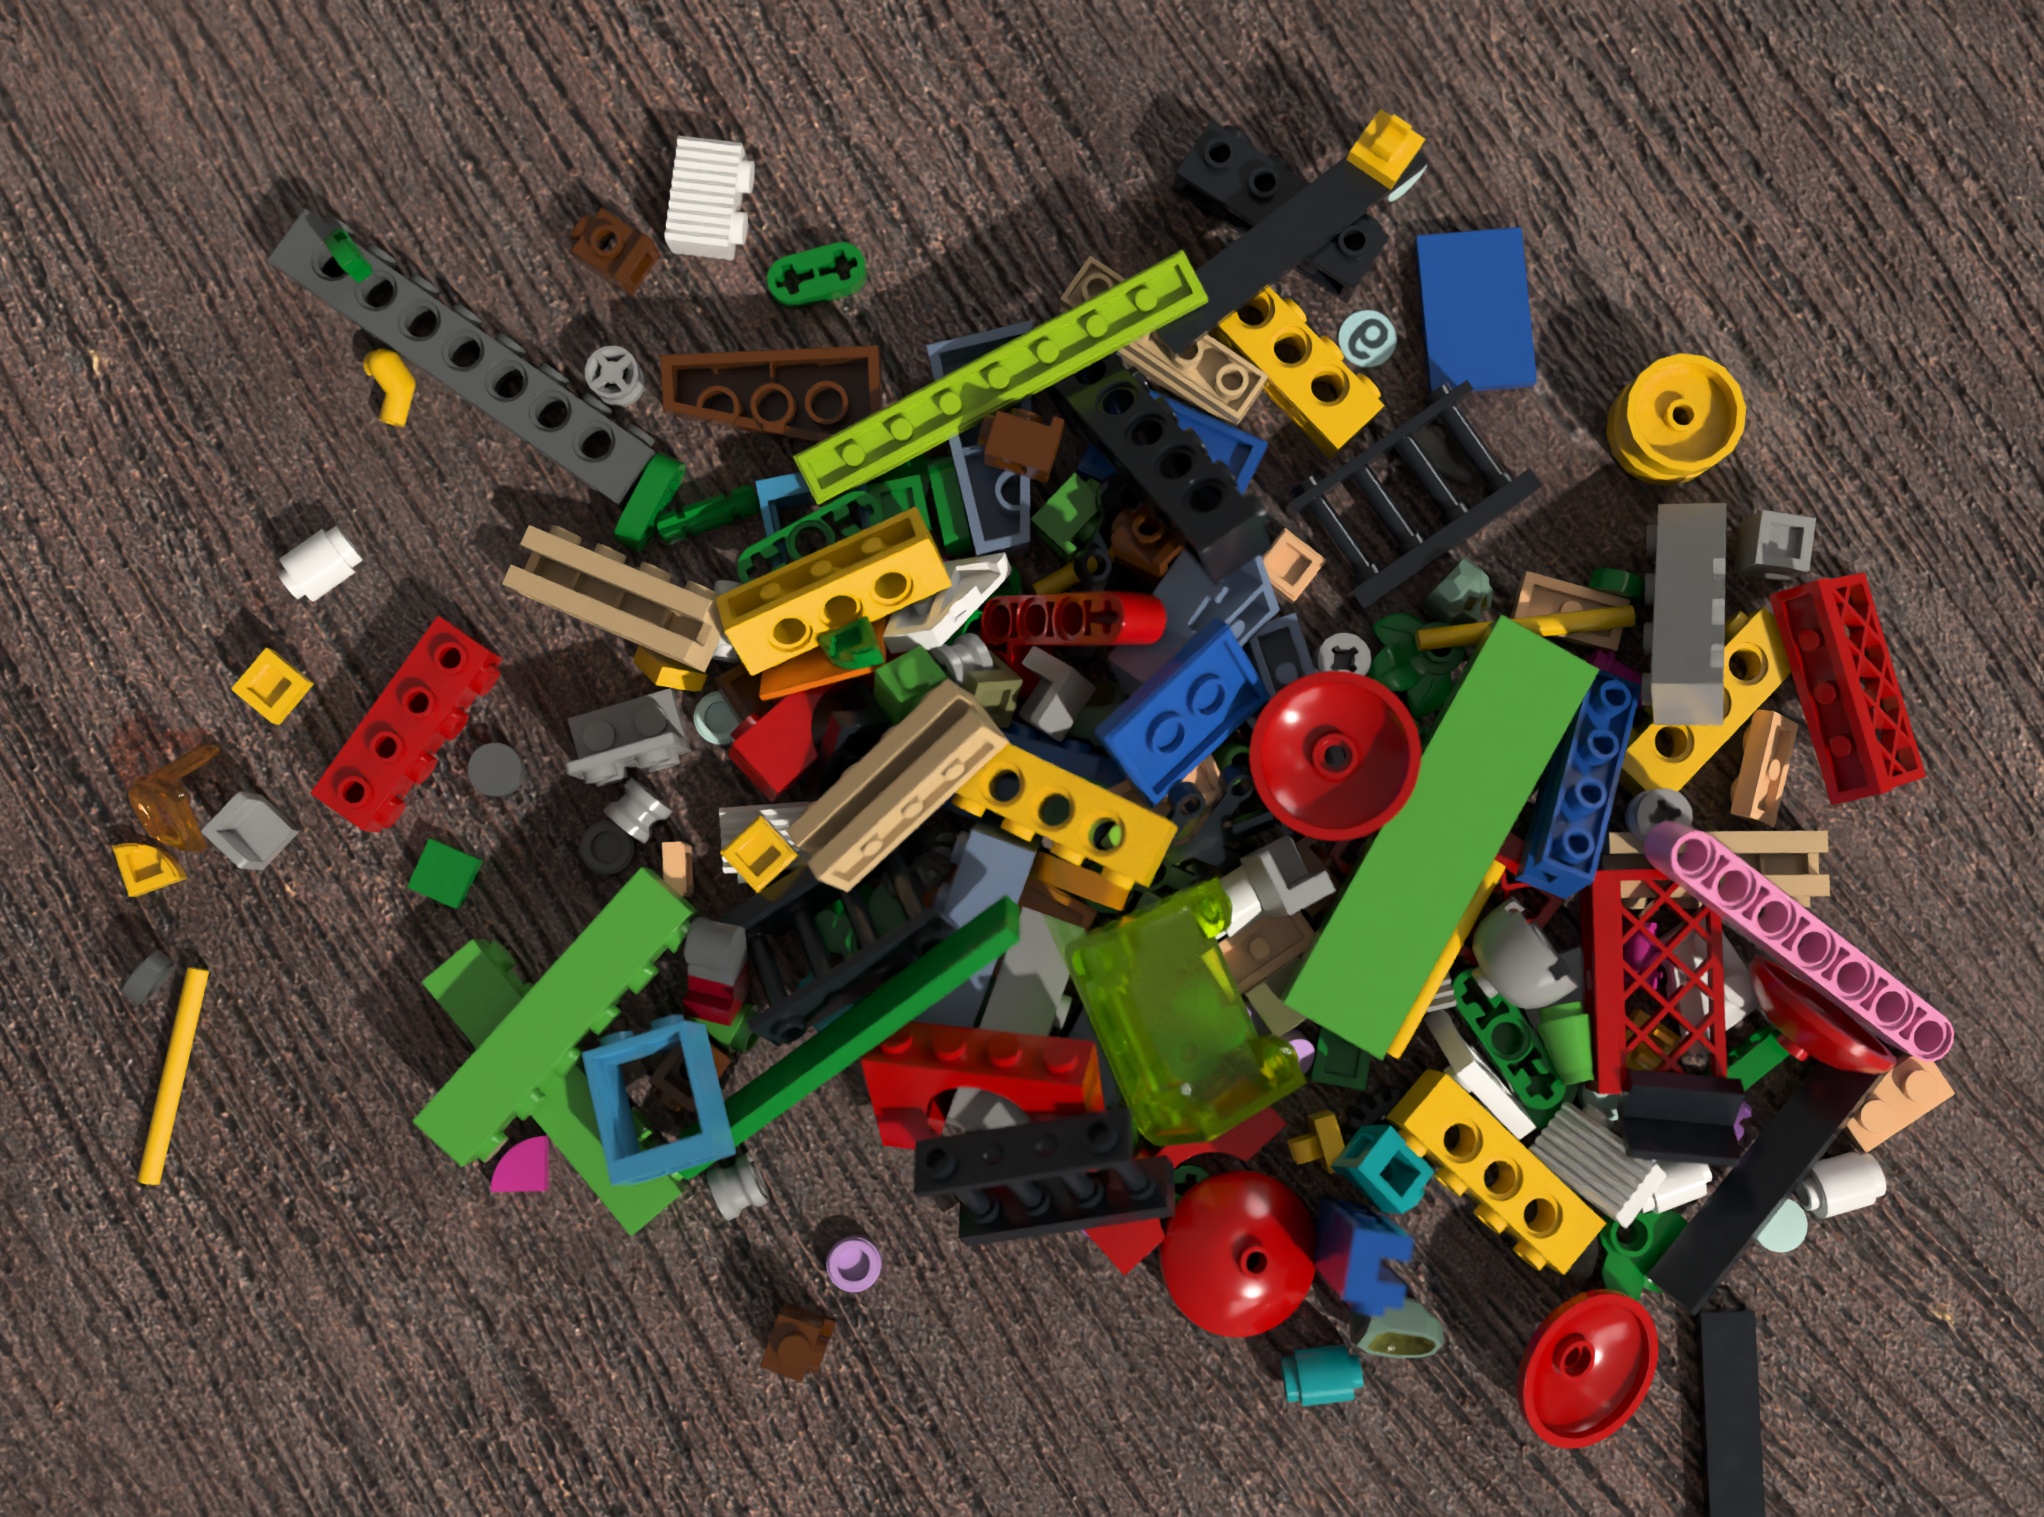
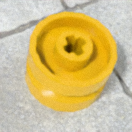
[1606,353,1746,486]

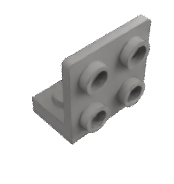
[565,688,691,787]

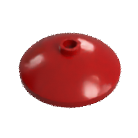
[1250,671,1421,841]
[1749,954,1897,1074]
[1159,1170,1316,1337]
[1517,1289,1658,1449]

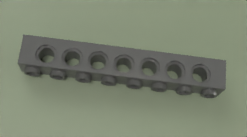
[267,209,656,511]

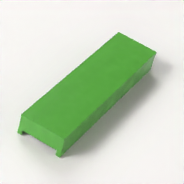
[1279,615,1599,1060]

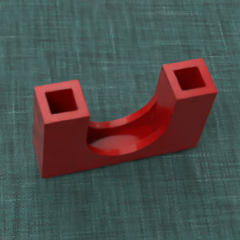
[861,1021,1105,1173]

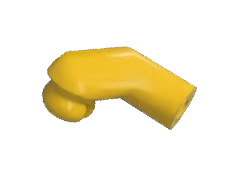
[363,348,416,427]

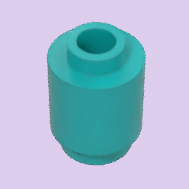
[1280,1344,1363,1407]

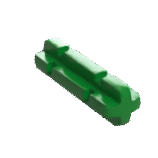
[656,484,761,545]

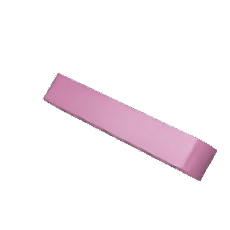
[1644,821,1954,1062]

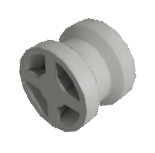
[585,345,645,408]
[1312,632,1371,676]
[927,633,993,688]
[603,777,673,844]
[1625,788,1693,842]
[706,1152,769,1221]

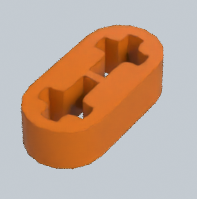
[1029,850,1133,912]

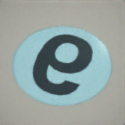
[1339,310,1396,367]

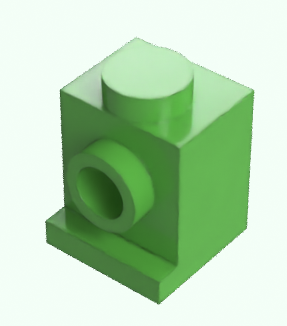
[1030,473,1101,564]
[874,645,947,728]

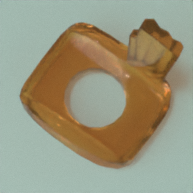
[128,744,220,854]

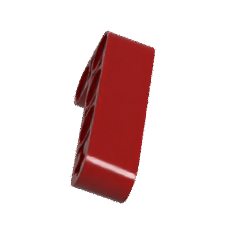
[981,591,1166,700]

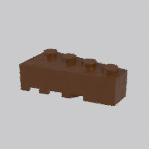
[660,345,884,445]

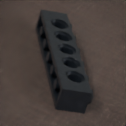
[1045,350,1271,585]

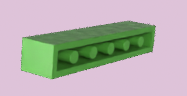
[412,867,699,1167]
[422,939,690,1236]

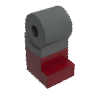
[683,916,751,1027]

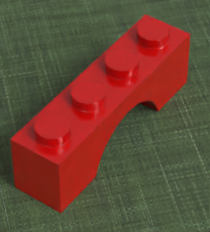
[727,613,928,803]
[1083,1073,1287,1276]

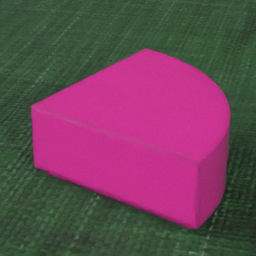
[490,1134,549,1192]

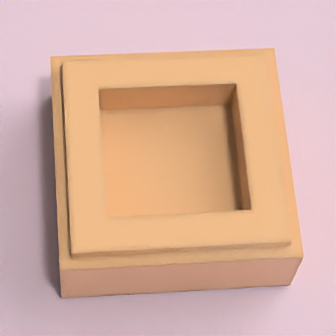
[1262,528,1327,604]
[662,841,694,897]

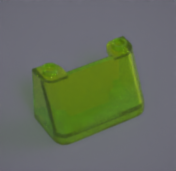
[1065,877,1307,1146]

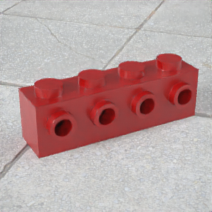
[310,616,503,833]

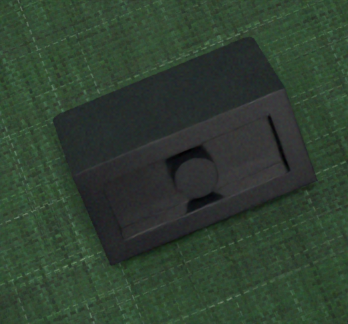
[804,680,890,804]
[1616,1069,1745,1167]

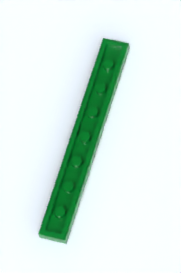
[678,894,1020,1180]

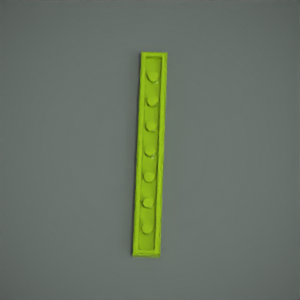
[793,250,1208,507]

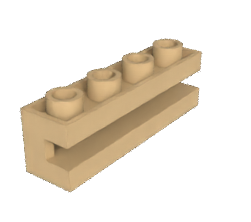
[1059,256,1269,428]
[502,525,724,673]
[786,679,1009,892]
[1597,831,1830,909]

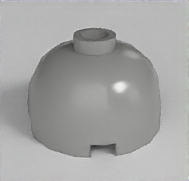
[1471,896,1579,1009]

